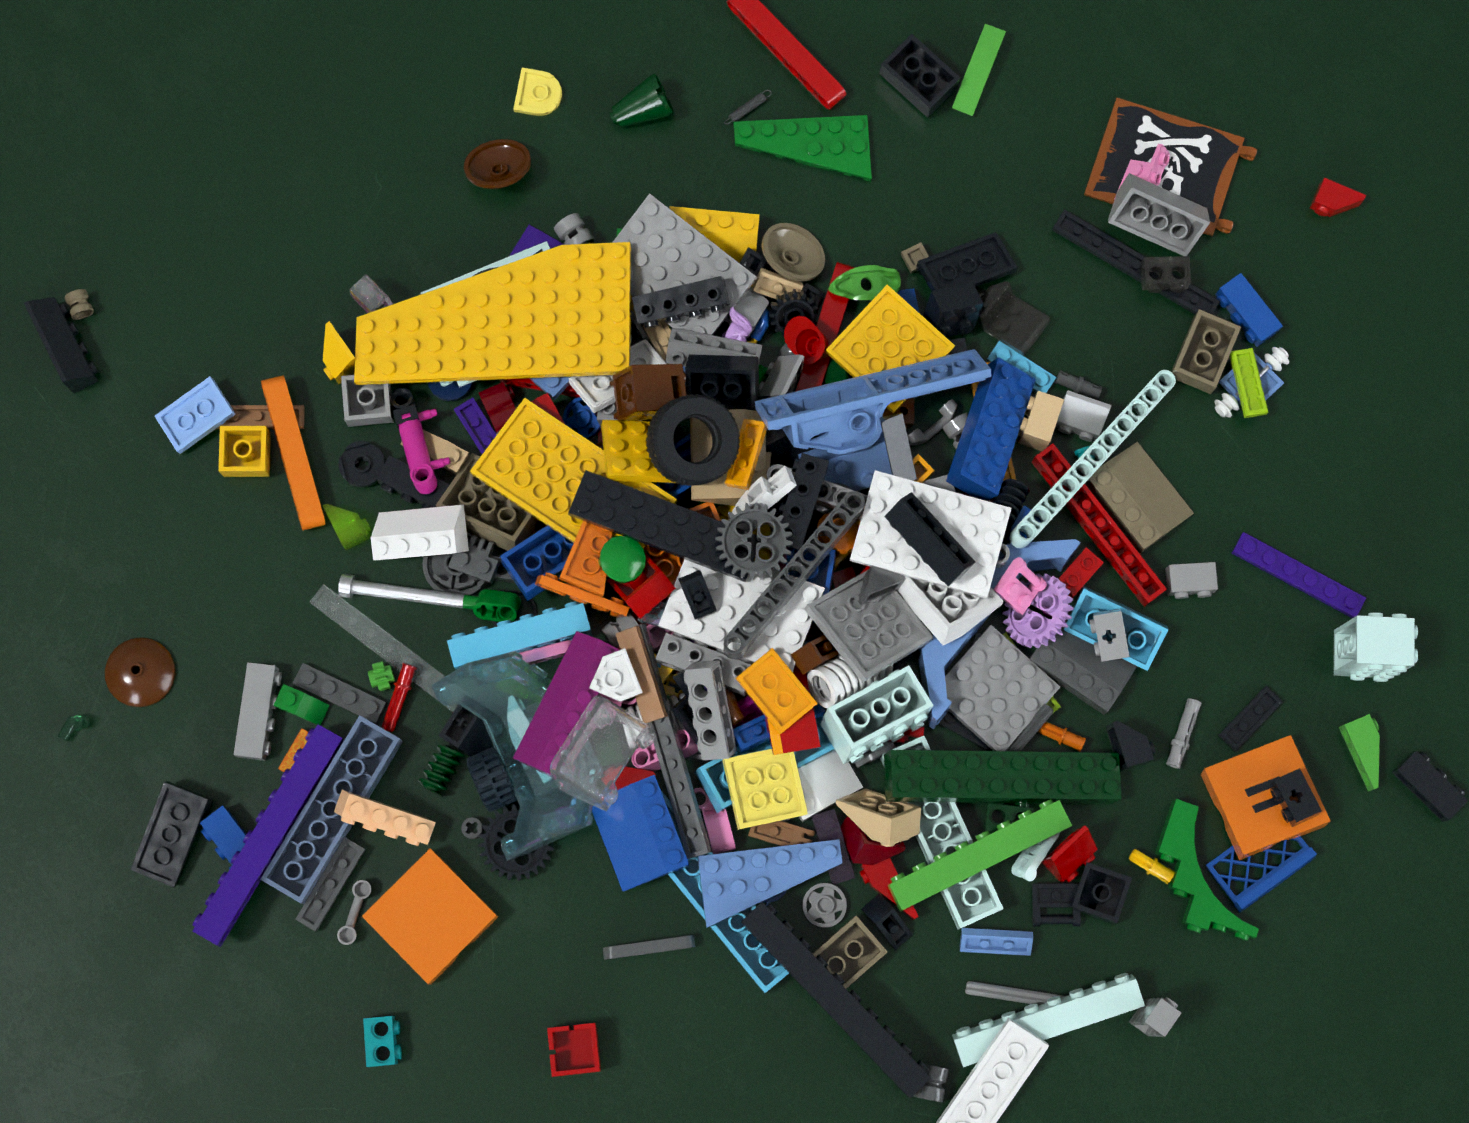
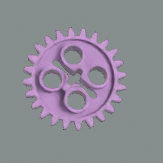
[1003,574,1074,648]

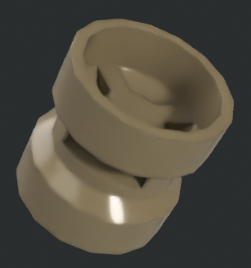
[64,289,94,320]

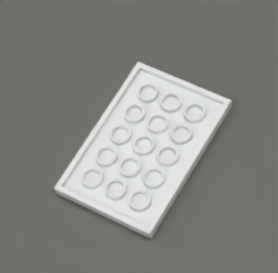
[850,470,1011,599]
[658,559,825,672]

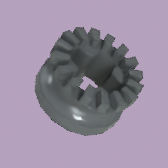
[461,817,483,839]

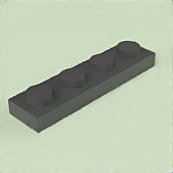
[292,663,387,724]
[295,837,366,932]

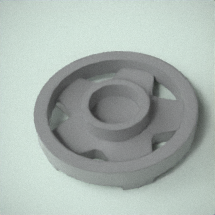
[802,883,847,928]

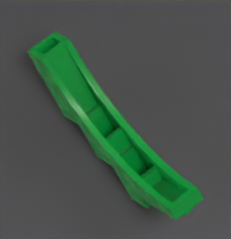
[1155,799,1259,941]

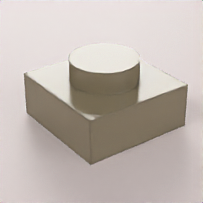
[901,242,929,274]

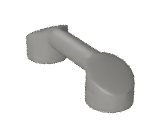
[908,399,957,446]
[337,880,371,945]

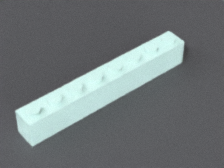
[952,973,1145,1067]

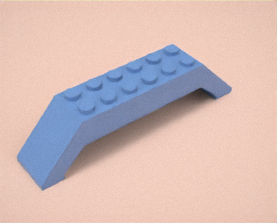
[918,539,1080,730]

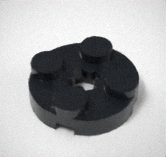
[338,441,385,488]

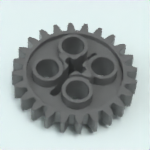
[715,502,793,581]

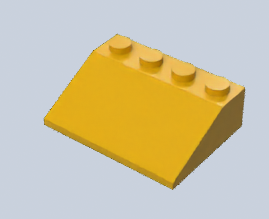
[669,206,760,287]

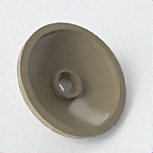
[762,223,825,281]

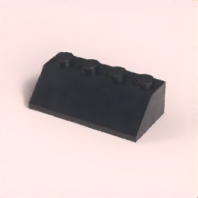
[24,297,99,393]

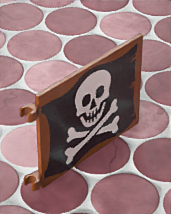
[1084,98,1257,236]

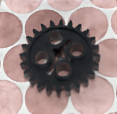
[478,804,555,881]

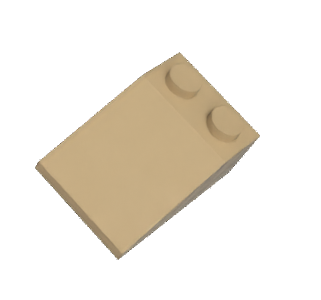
[836,789,921,847]

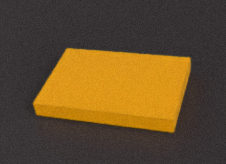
[735,648,818,734]

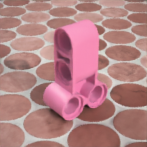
[694,788,736,854]

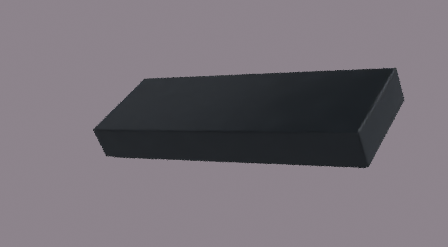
[1218,686,1283,752]

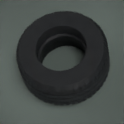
[646,394,740,486]

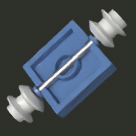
[1214,347,1289,417]

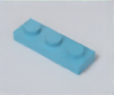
[986,341,1056,393]

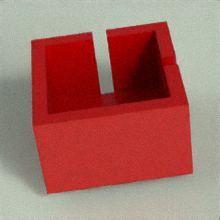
[547,1023,601,1077]

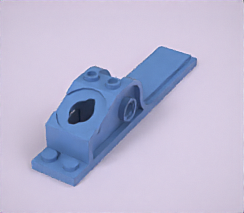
[755,349,991,455]

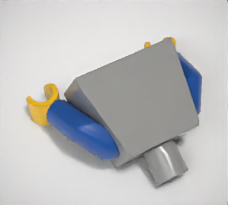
[725,287,769,344]

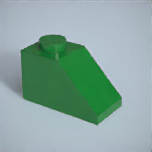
[274,684,330,726]

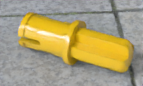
[1129,849,1175,884]

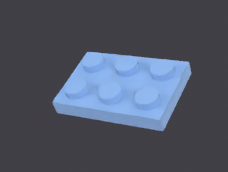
[155,376,236,454]

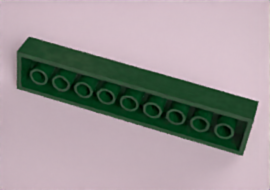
[884,750,1122,804]

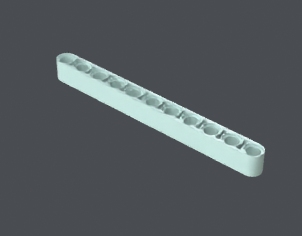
[1010,370,1176,548]

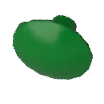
[598,536,646,583]

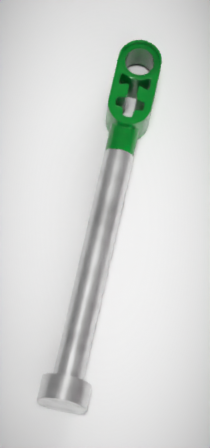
[338,574,521,622]

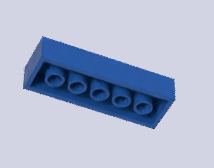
[946,358,1036,501]

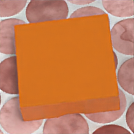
[362,848,499,985]

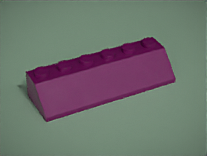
[513,631,620,779]

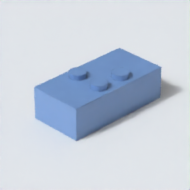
[798,432,892,497]

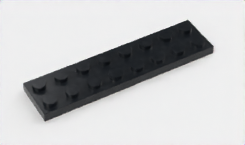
[568,470,761,582]

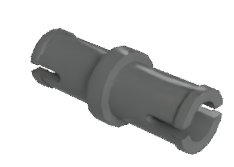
[1055,370,1103,400]

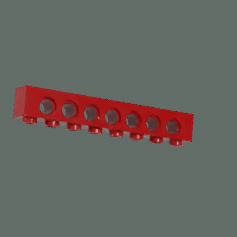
[1032,443,1167,607]

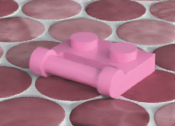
[993,557,1047,615]

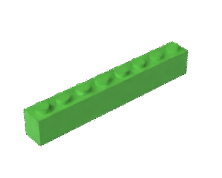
[888,799,1072,911]

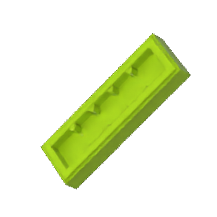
[1229,348,1268,418]

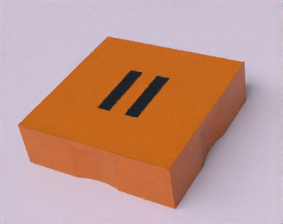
[1201,735,1330,860]

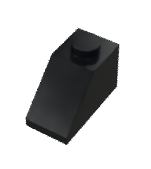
[861,894,913,950]

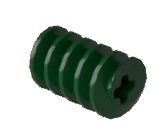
[418,745,465,797]

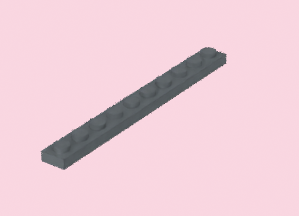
[622,624,712,859]

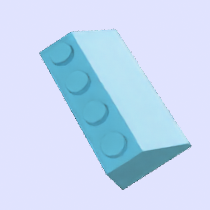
[1063,586,1169,671]

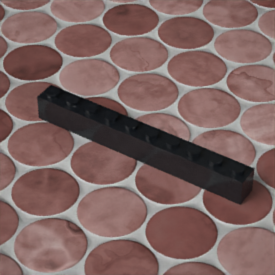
[741,902,931,1098]

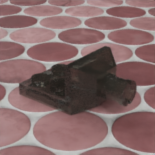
[975,281,1051,356]

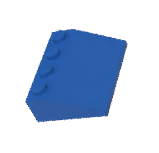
[589,775,689,892]

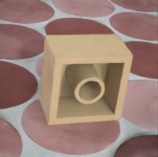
[1018,391,1064,451]

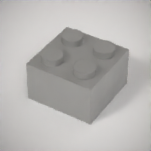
[341,375,394,427]

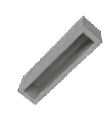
[234,662,282,761]
[1129,997,1181,1037]

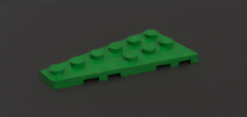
[734,115,872,182]

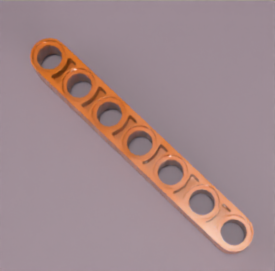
[261,375,325,531]

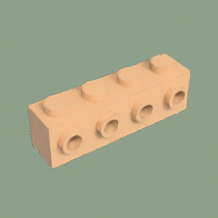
[334,790,436,846]

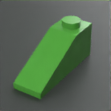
[1339,714,1380,791]

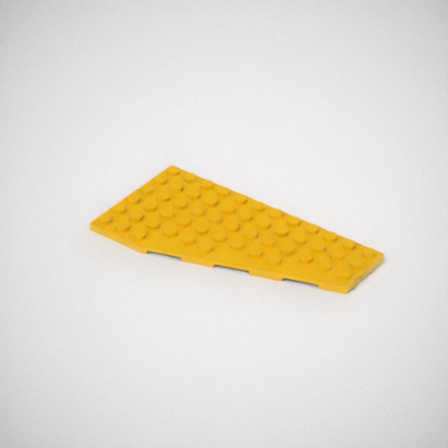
[354,242,631,385]

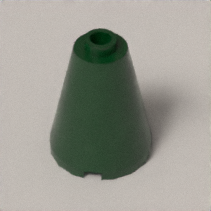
[610,73,674,127]

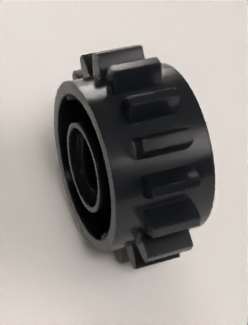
[769,289,819,337]

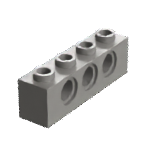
[684,660,737,760]

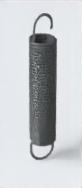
[724,90,771,124]

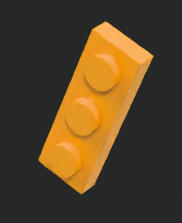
[725,419,767,490]

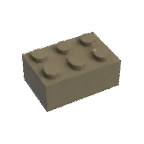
[1171,309,1241,394]
[812,916,887,989]

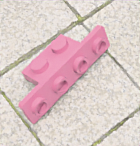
[1114,144,1170,199]

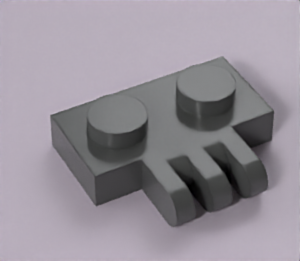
[448,535,501,584]

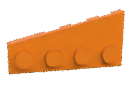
[535,572,630,618]

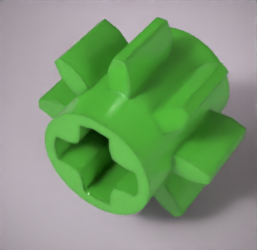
[368,661,395,691]

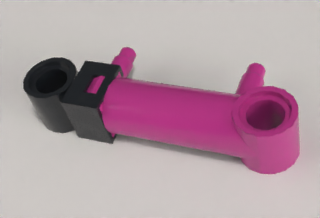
[390,388,451,494]

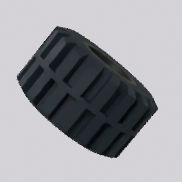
[467,747,517,812]

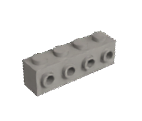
[665,328,762,367]
[656,632,752,696]

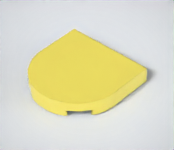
[513,68,562,116]

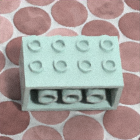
[1334,613,1418,682]
[820,666,933,764]

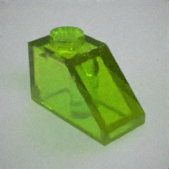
[323,504,371,550]

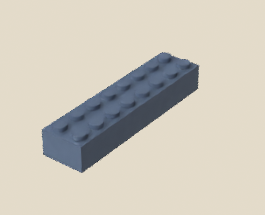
[260,715,403,904]

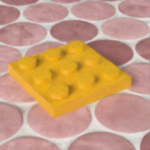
[601,420,676,483]

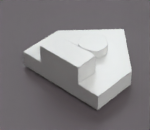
[589,648,643,702]

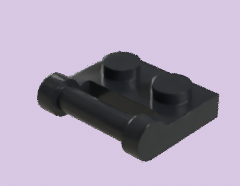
[1031,883,1081,927]

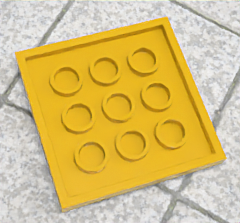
[825,285,955,413]

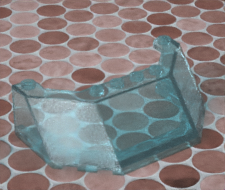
[431,651,603,861]

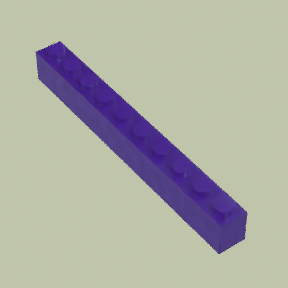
[192,724,344,947]

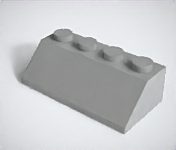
[1108,173,1210,257]

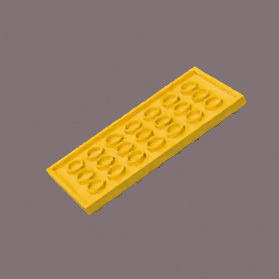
[470,398,677,548]

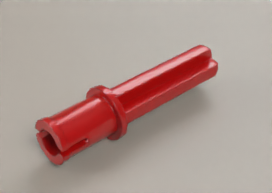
[381,663,417,732]

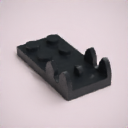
[916,232,1018,291]
[131,781,212,887]

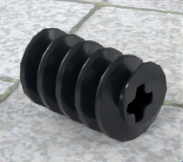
[992,479,1030,529]

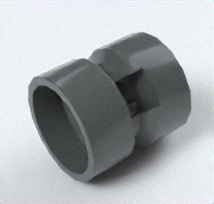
[913,1064,950,1103]

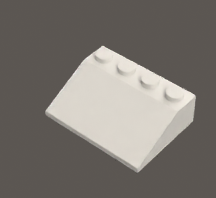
[897,576,1003,645]

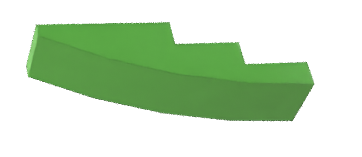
[952,24,1006,116]

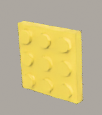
[722,749,808,830]

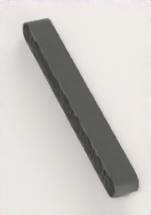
[723,491,865,660]

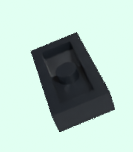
[678,570,717,620]

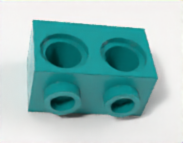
[363,1016,402,1067]

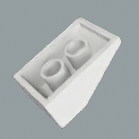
[798,749,863,822]

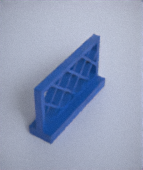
[1205,836,1317,913]

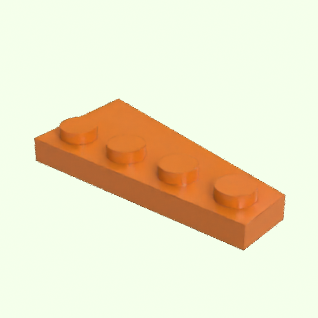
[559,521,612,597]

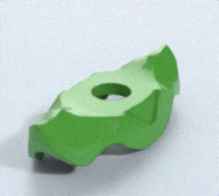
[828,265,901,300]

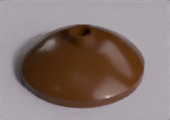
[464,139,531,189]
[105,638,176,707]

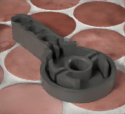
[422,532,516,596]

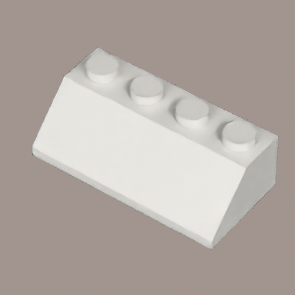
[371,504,469,560]

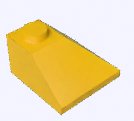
[323,321,355,384]

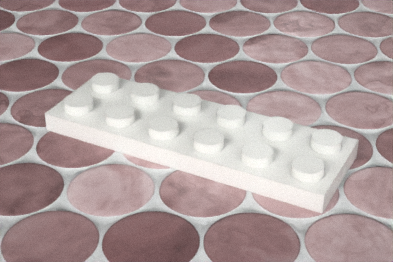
[936,1018,1049,1123]

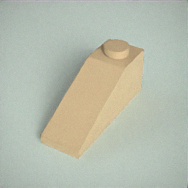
[401,430,470,476]

